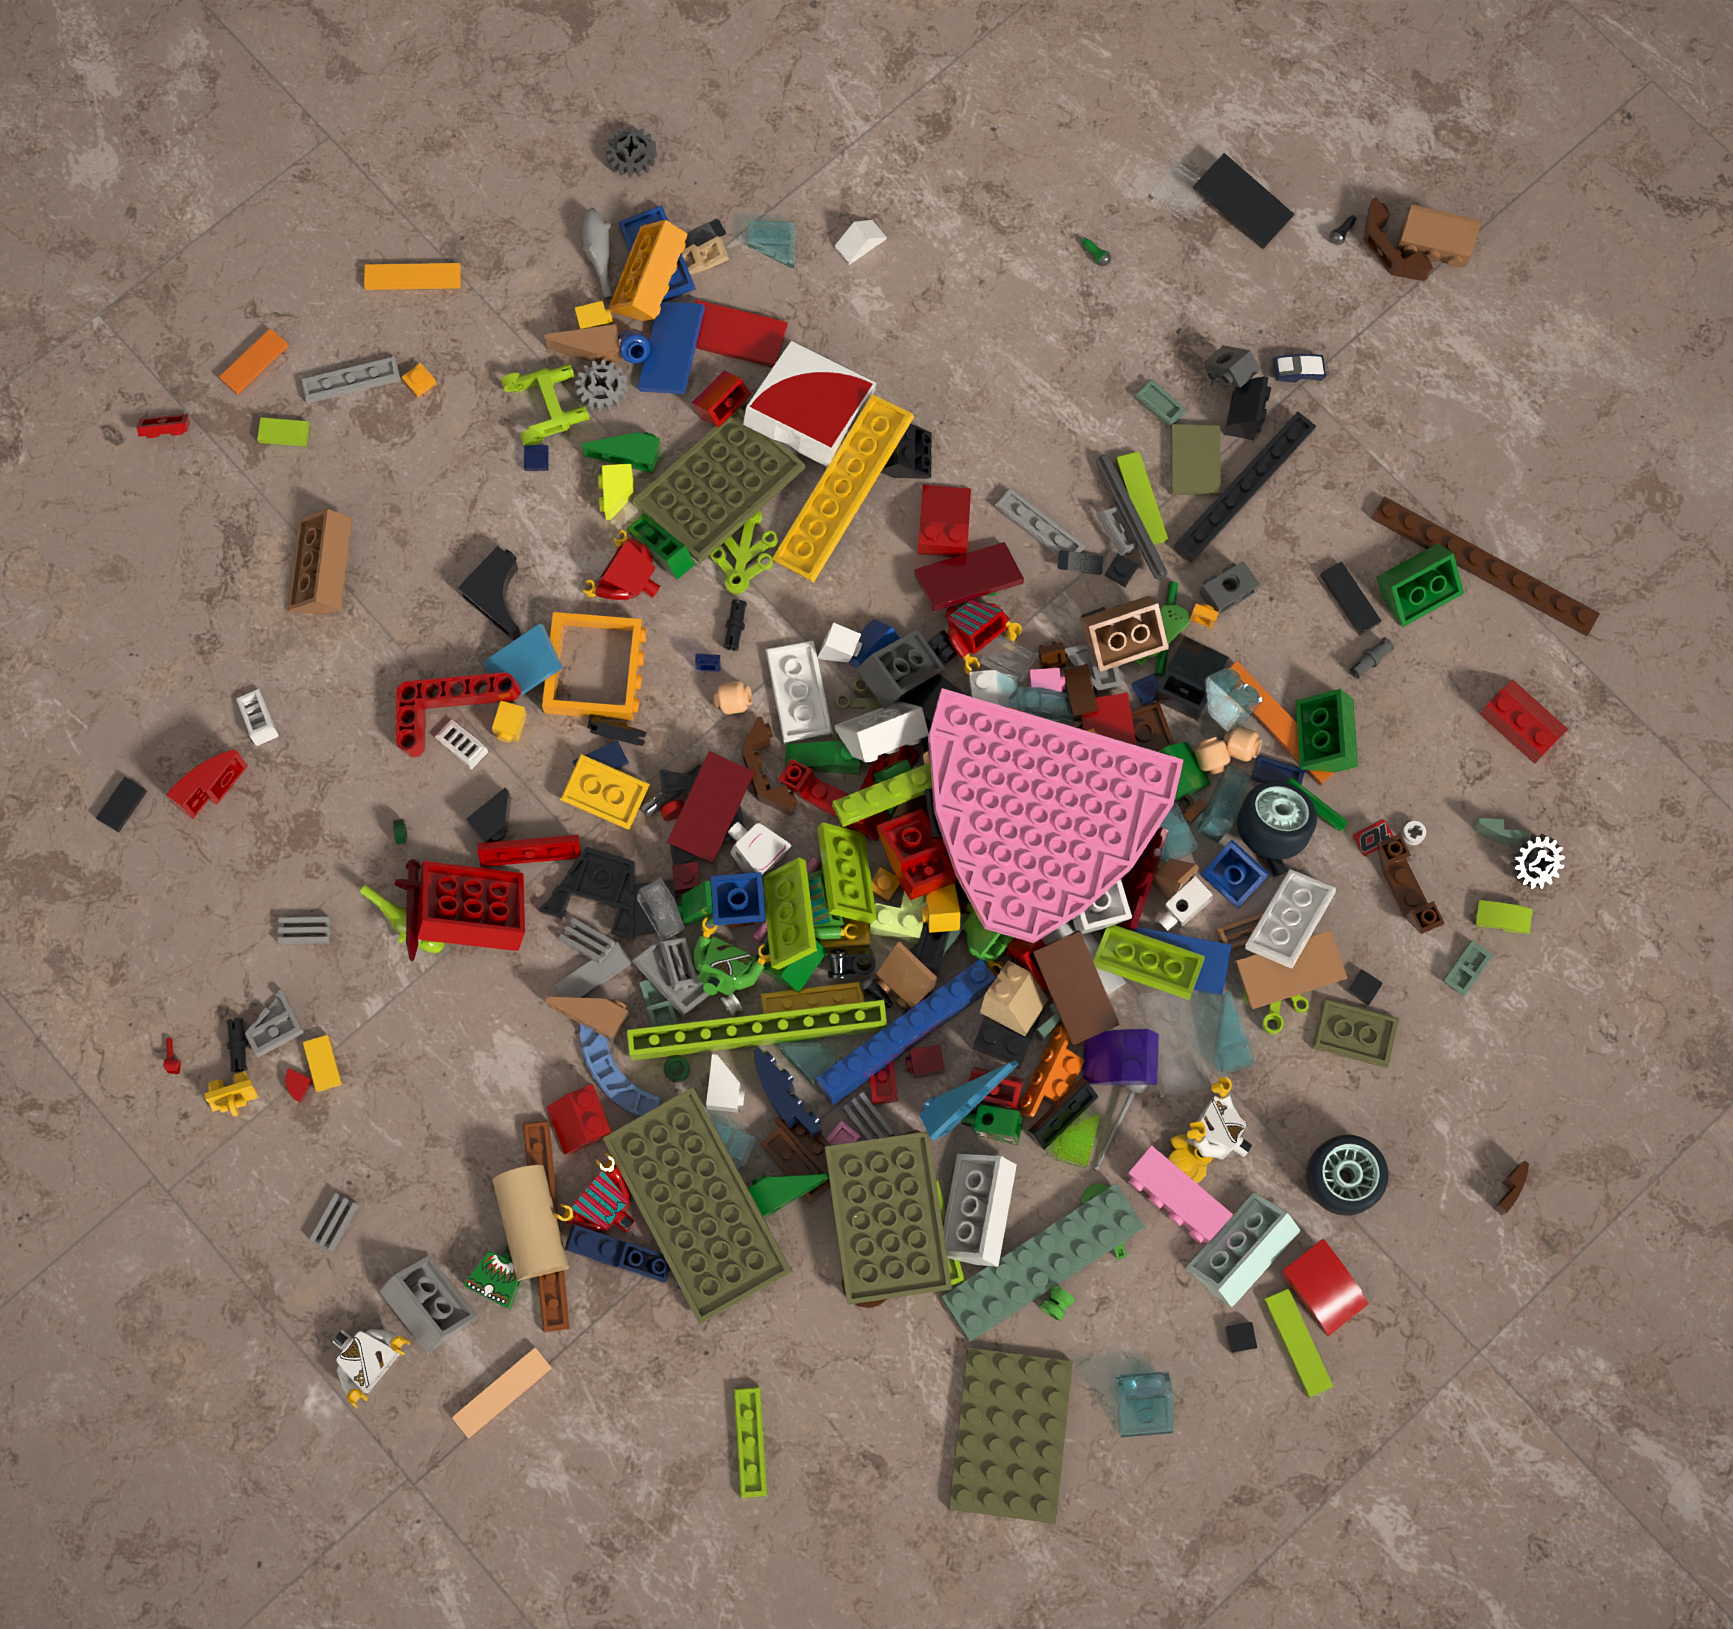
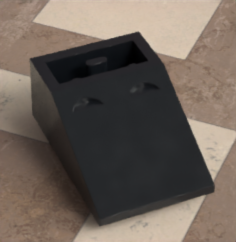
[1153,636,1229,721]

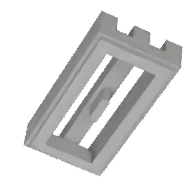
[1097,506,1139,556]
[278,917,331,944]
[558,918,615,964]
[660,937,699,991]
[842,1092,894,1140]
[309,1193,359,1253]

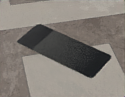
[685,219,726,249]
[1057,550,1103,575]

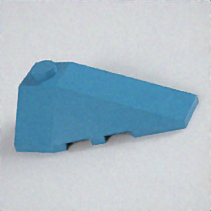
[919,1060,1019,1141]

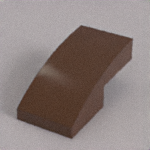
[1064,664,1099,717]
[1493,1161,1529,1215]

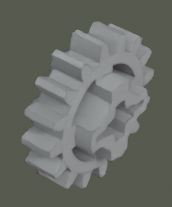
[575,360,628,413]

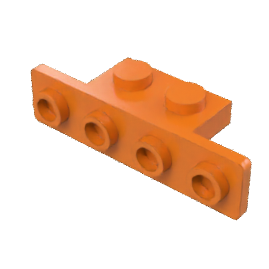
[1017,1022,1085,1117]

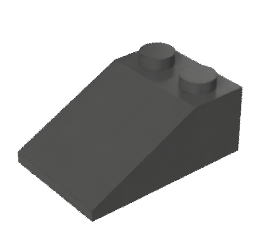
[856,629,946,709]

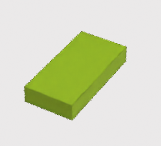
[257,417,310,447]

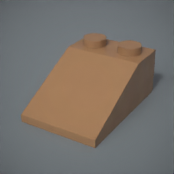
[876,941,937,1012]

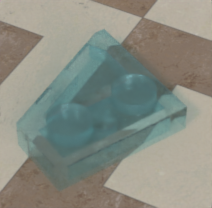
[748,221,796,268]

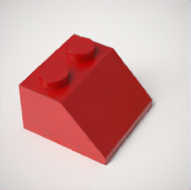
[547,1084,612,1155]

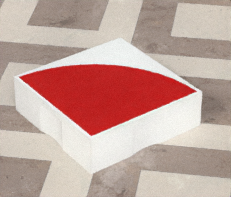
[743,341,876,467]

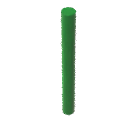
[1155,581,1178,676]

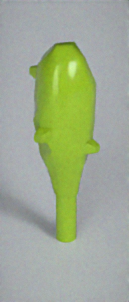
[359,884,445,953]

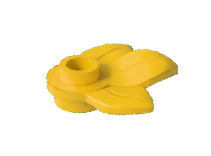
[1168,1134,1213,1183]

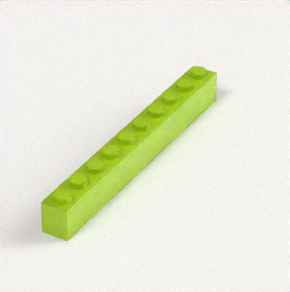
[627,1000,887,1061]

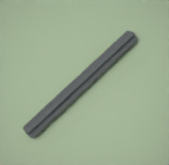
[1096,454,1167,580]

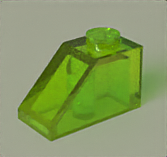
[1053,1114,1100,1169]

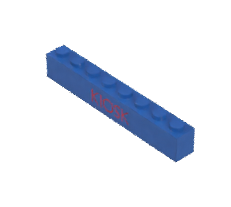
[816,959,996,1106]

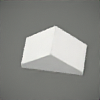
[835,220,887,265]

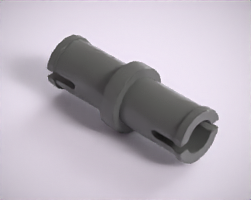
[1348,637,1394,679]

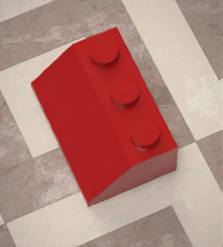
[1480,679,1568,764]

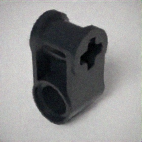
[826,946,876,979]

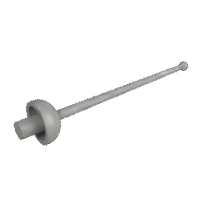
[1094,1085,1150,1170]

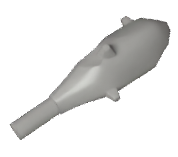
[581,208,613,300]

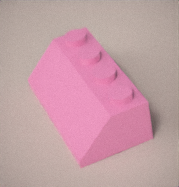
[1126,1146,1233,1244]

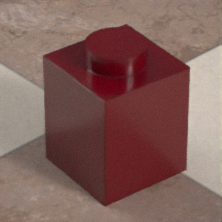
[672,862,700,897]
[905,1044,945,1079]

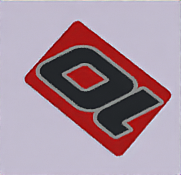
[1352,820,1394,856]

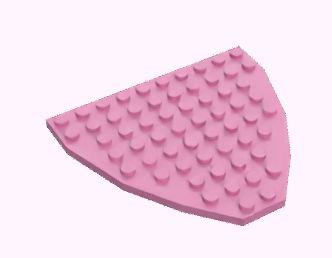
[928,688,1183,943]

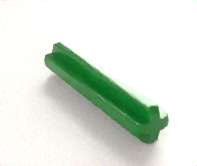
[1285,778,1348,831]

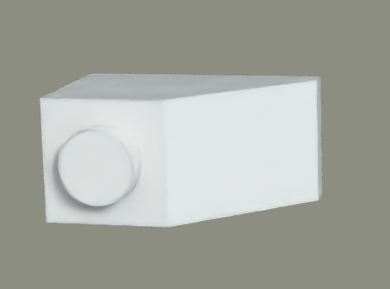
[817,623,862,663]
[706,1054,745,1113]

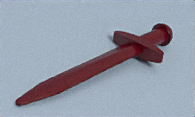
[394,859,421,961]

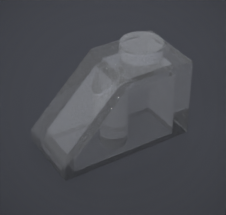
[637,878,685,941]

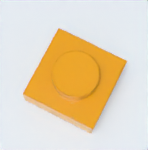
[402,363,437,397]
[1189,604,1219,629]
[871,867,900,903]

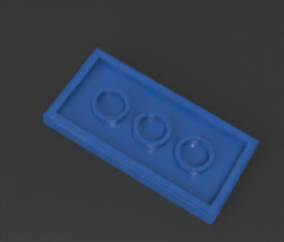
[618,205,696,302]
[638,302,705,394]
[1131,927,1232,996]

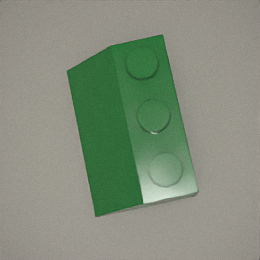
[1376,543,1464,627]
[1295,688,1358,773]

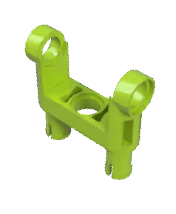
[501,363,590,447]

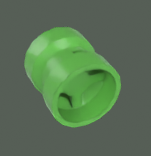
[1039,1285,1076,1322]

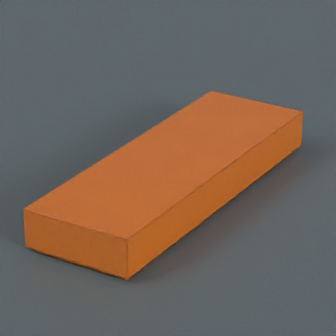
[219,328,289,395]

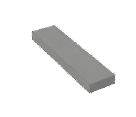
[301,356,401,404]
[994,488,1086,557]

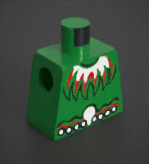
[961,1105,1024,1145]
[463,1242,521,1310]

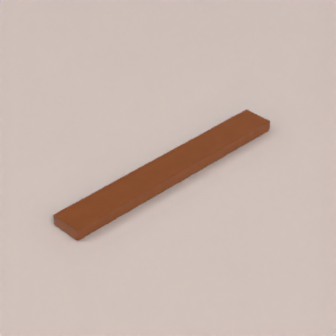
[523,1120,570,1333]

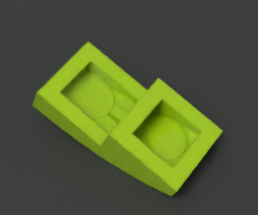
[1476,900,1533,934]

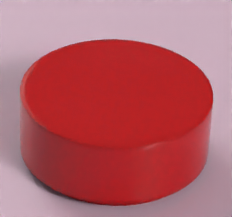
[660,800,684,821]

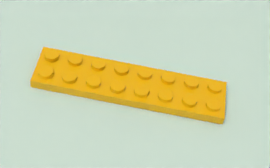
[772,394,914,583]

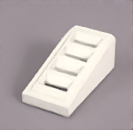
[236,689,279,746]
[435,719,488,770]

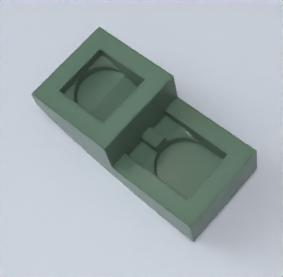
[1473,818,1529,846]
[1443,940,1493,996]
[639,979,678,1027]
[1035,1002,1061,1042]

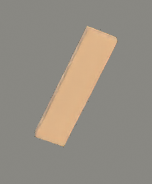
[452,1348,552,1439]

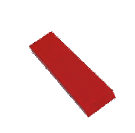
[477,835,581,867]

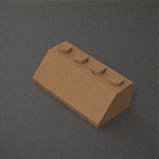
[287,509,352,615]

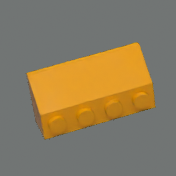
[608,220,688,321]

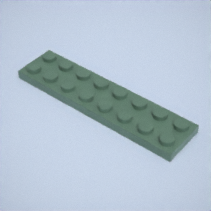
[941,1183,1145,1342]

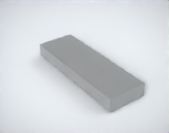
[554,942,633,998]

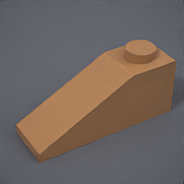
[544,324,622,365]
[1152,858,1199,900]
[545,996,629,1042]

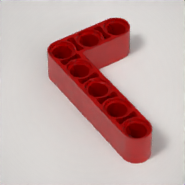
[396,673,522,757]

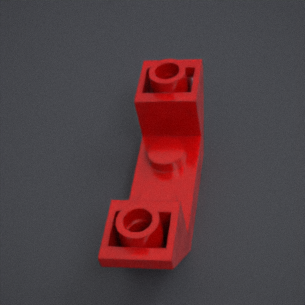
[778,759,868,825]

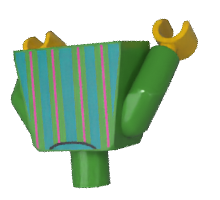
[807,870,858,940]

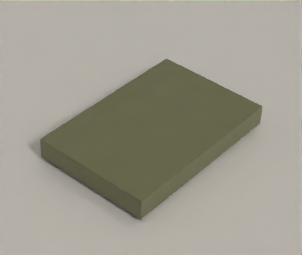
[1171,424,1221,496]
[1312,998,1399,1068]

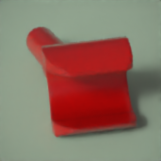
[163,1038,181,1074]

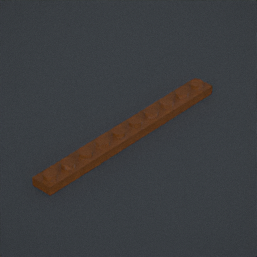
[1371,496,1600,636]

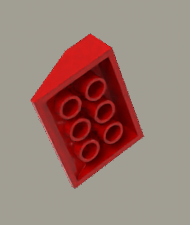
[417,861,525,951]

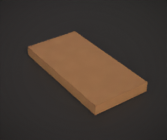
[1235,930,1348,1010]

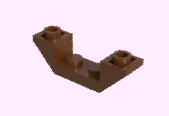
[1363,197,1433,281]
[742,717,798,816]
[1377,833,1445,934]

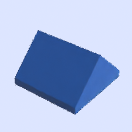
[849,619,900,668]
[1201,840,1269,908]
[711,872,765,925]

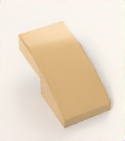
[682,236,729,275]

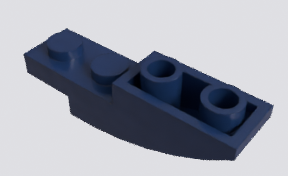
[754,1047,822,1140]
[564,1225,670,1283]

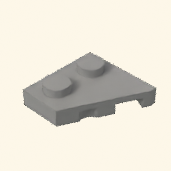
[1065,644,1122,693]
[245,989,304,1058]

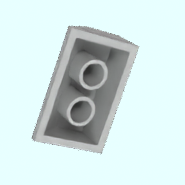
[379,1255,477,1354]

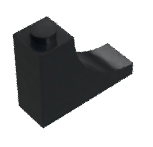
[458,546,521,641]

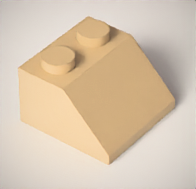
[980,961,1048,1036]

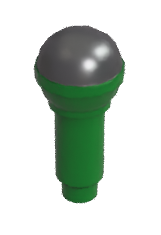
[1081,237,1111,266]

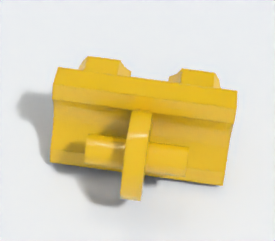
[204,1072,258,1117]

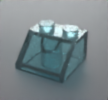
[1116,1371,1174,1438]

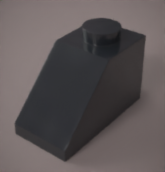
[466,787,511,843]

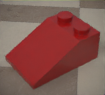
[917,485,971,557]

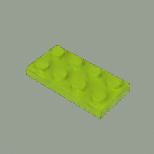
[817,822,877,924]
[762,857,817,970]
[1093,925,1205,1000]

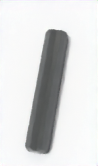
[641,763,702,817]

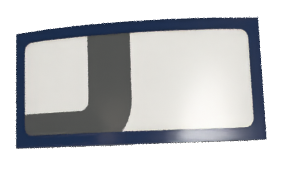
[1272,354,1326,383]

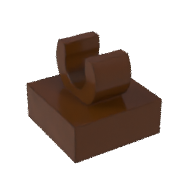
[1038,641,1067,669]
[1175,795,1207,828]

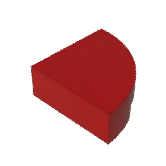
[285,1068,313,1103]

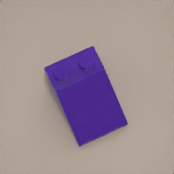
[1083,1029,1159,1085]

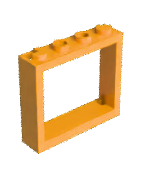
[542,612,647,721]

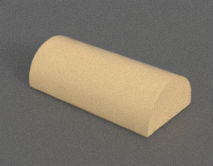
[492,1165,569,1281]

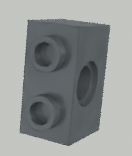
[1203,345,1261,388]
[1200,561,1260,615]

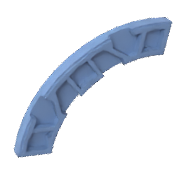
[579,1024,662,1118]

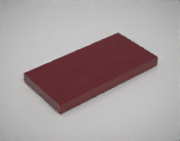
[914,542,1024,611]
[667,751,755,864]

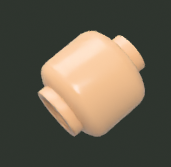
[714,681,752,715]
[1223,726,1262,762]
[1194,737,1230,775]

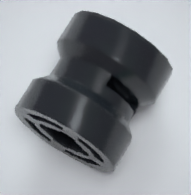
[928,630,957,665]

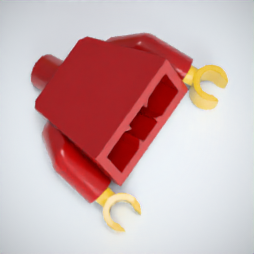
[582,530,660,601]

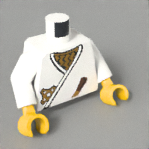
[1185,1077,1252,1159]
[332,1329,411,1409]

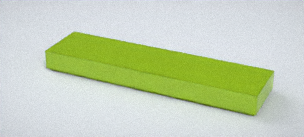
[1116,451,1168,545]
[1264,1289,1334,1398]
[734,1387,767,1498]

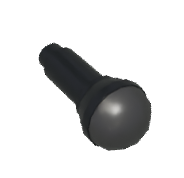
[1329,215,1356,245]
[860,977,893,1008]

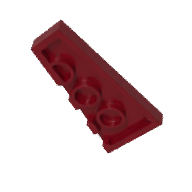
[1115,827,1169,930]

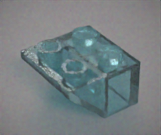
[1205,667,1263,732]

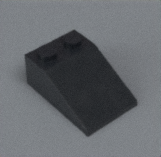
[972,1005,1046,1069]

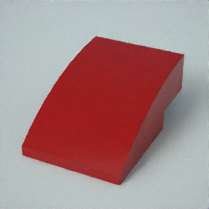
[166,749,248,819]
[877,809,956,900]
[1280,1238,1369,1336]

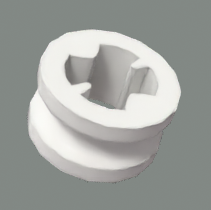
[1401,821,1426,846]
[720,993,743,1017]

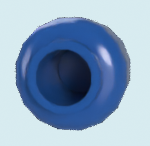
[618,328,650,364]

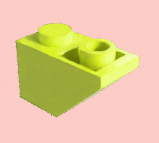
[598,464,634,520]

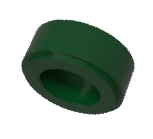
[393,818,407,845]
[664,1056,690,1083]

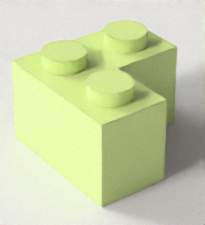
[870,891,930,944]

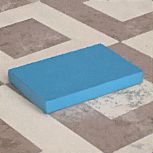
[483,624,563,703]

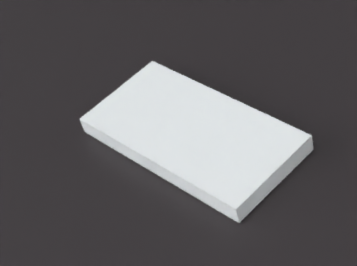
[765,640,833,744]
[1245,869,1336,969]

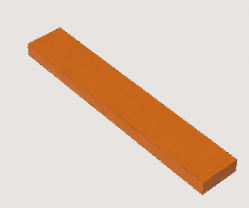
[1218,661,1334,786]

